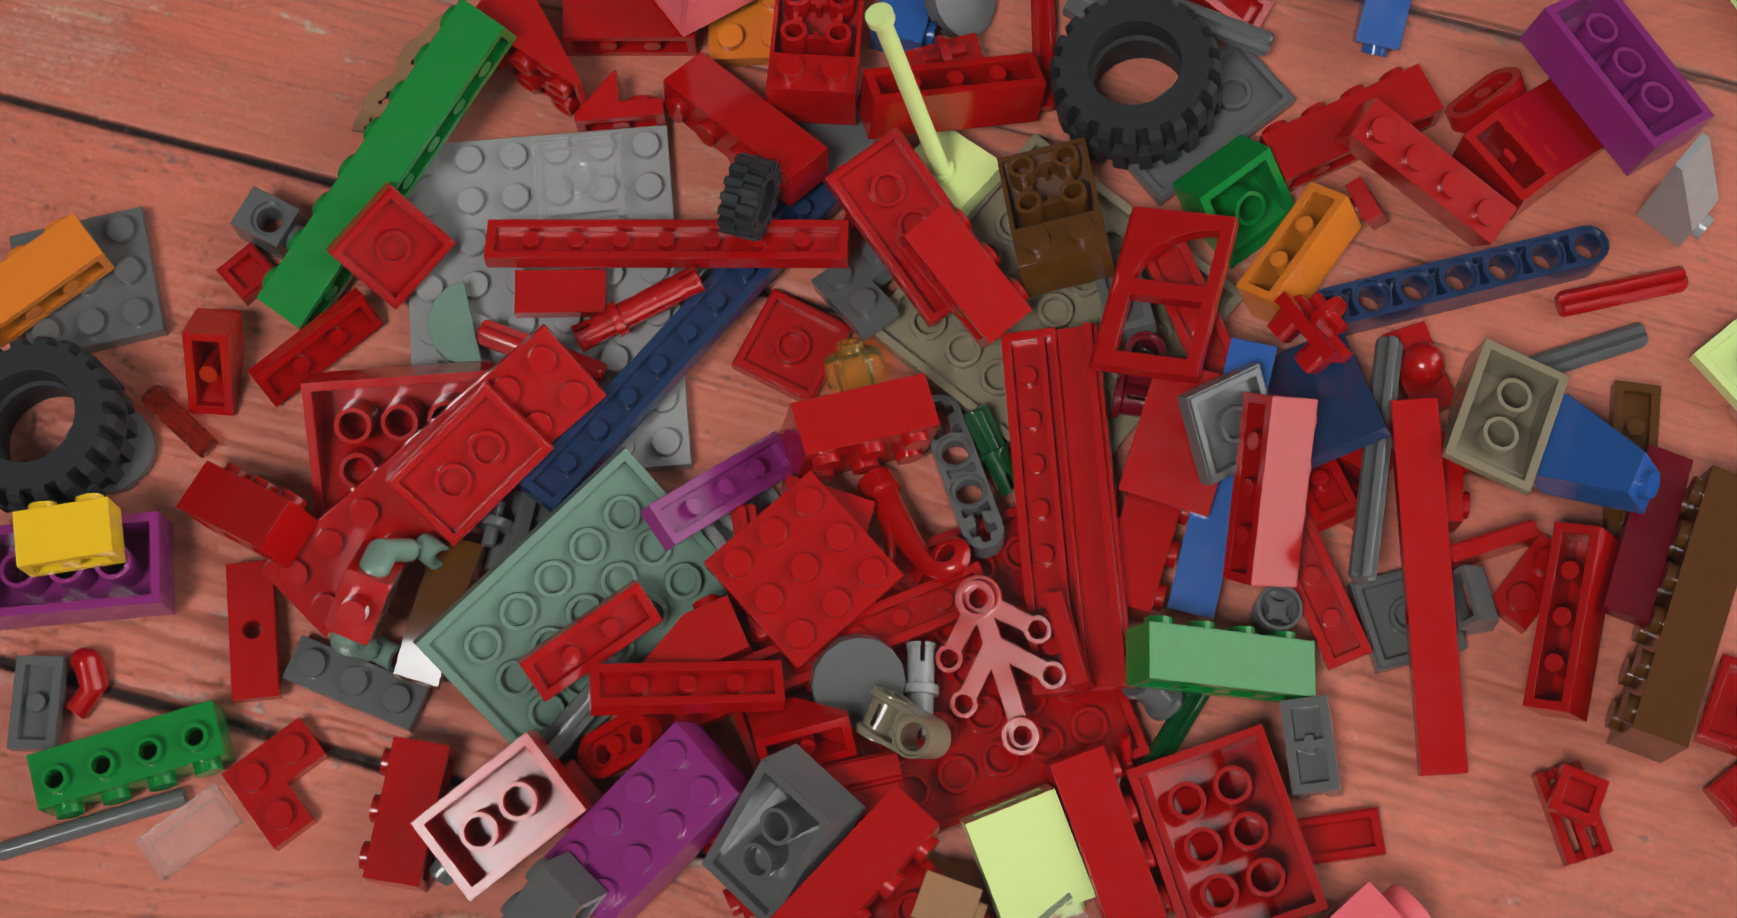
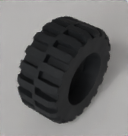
[1049,0,1223,170]
[0,336,137,513]

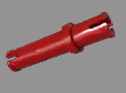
[571,264,706,352]

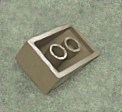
[1441,338,1570,496]

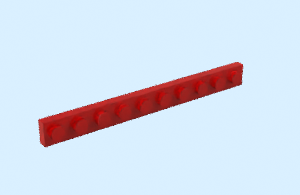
[1146,241,1373,671]

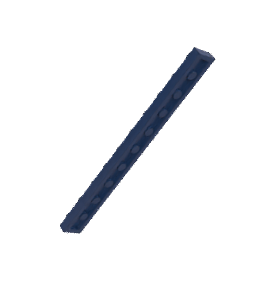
[519,181,840,513]

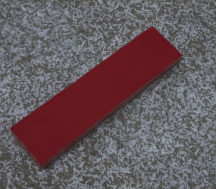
[1599,444,1694,628]

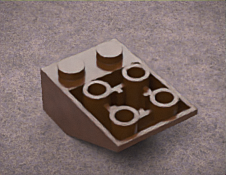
[997,137,1115,297]

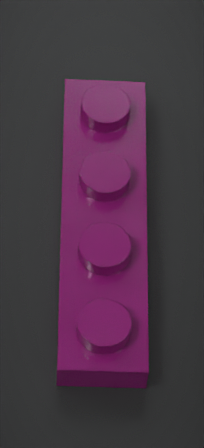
[640,431,792,552]

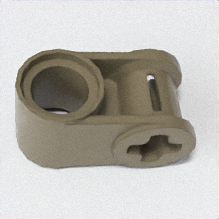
[854,684,951,760]

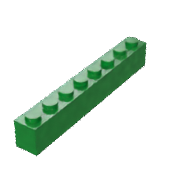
[256,0,517,329]

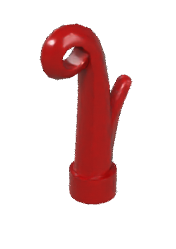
[858,467,971,579]

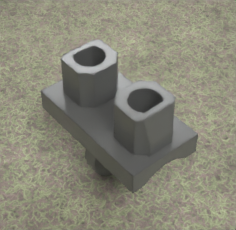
[476,490,550,571]

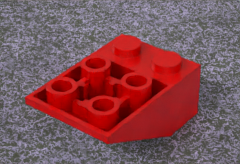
[476,0,586,117]
[766,0,864,126]
[1452,79,1605,221]

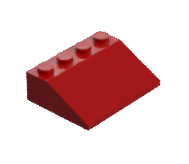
[301,360,502,519]
[1125,724,1330,918]

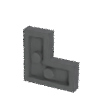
[811,241,900,342]

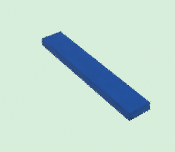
[1167,337,1277,619]

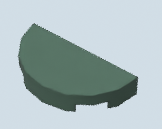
[428,281,482,363]

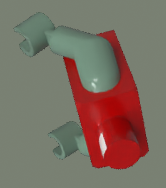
[323,533,449,672]

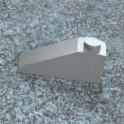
[1636,132,1719,247]

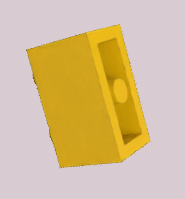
[12,493,126,578]

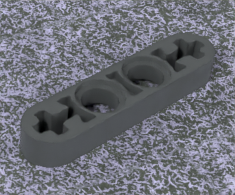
[929,394,1005,558]

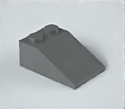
[702,744,865,918]

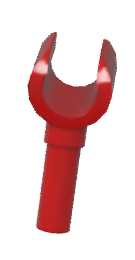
[1117,732,1135,790]

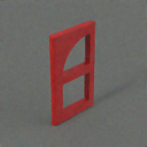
[1089,206,1239,384]

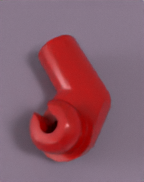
[65,647,109,719]

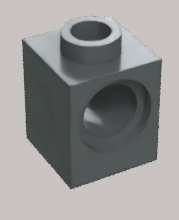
[230,186,307,260]

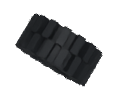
[717,152,781,242]

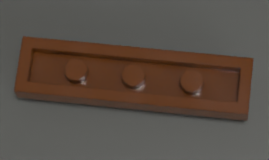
[1602,380,1661,544]

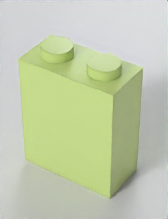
[959,783,1096,918]

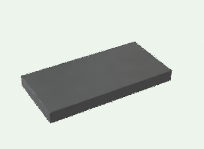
[1127,44,1296,207]

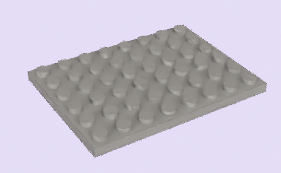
[407,125,692,472]

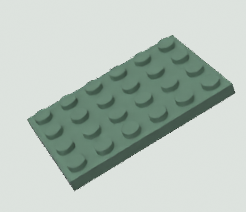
[413,447,732,762]

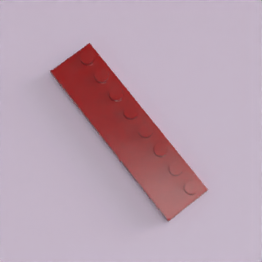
[1001,322,1136,698]

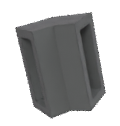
[1452,565,1499,636]

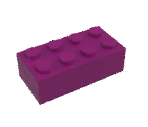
[1519,0,1715,176]
[0,511,175,630]
[544,722,749,918]

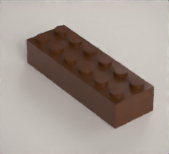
[1605,465,1737,763]

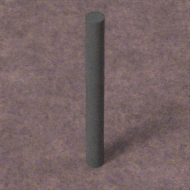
[0,787,189,861]

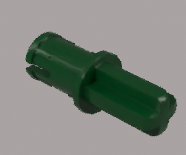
[963,405,1014,497]

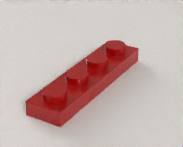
[589,660,785,716]

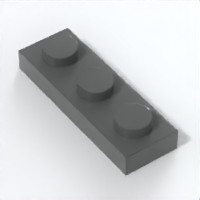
[282,635,432,733]

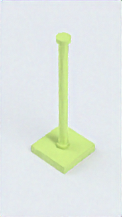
[865,2,1001,216]

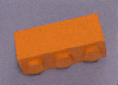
[1235,182,1362,323]
[0,212,115,348]

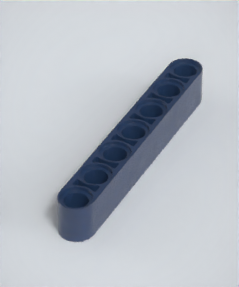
[1313,225,1610,336]

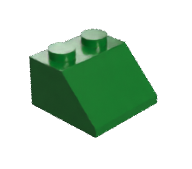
[1171,134,1294,269]

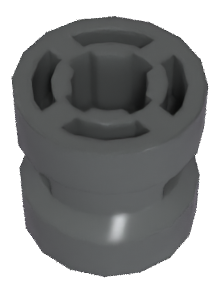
[1250,586,1303,635]

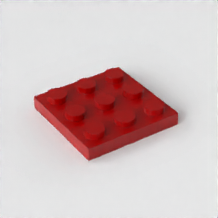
[704,470,904,671]

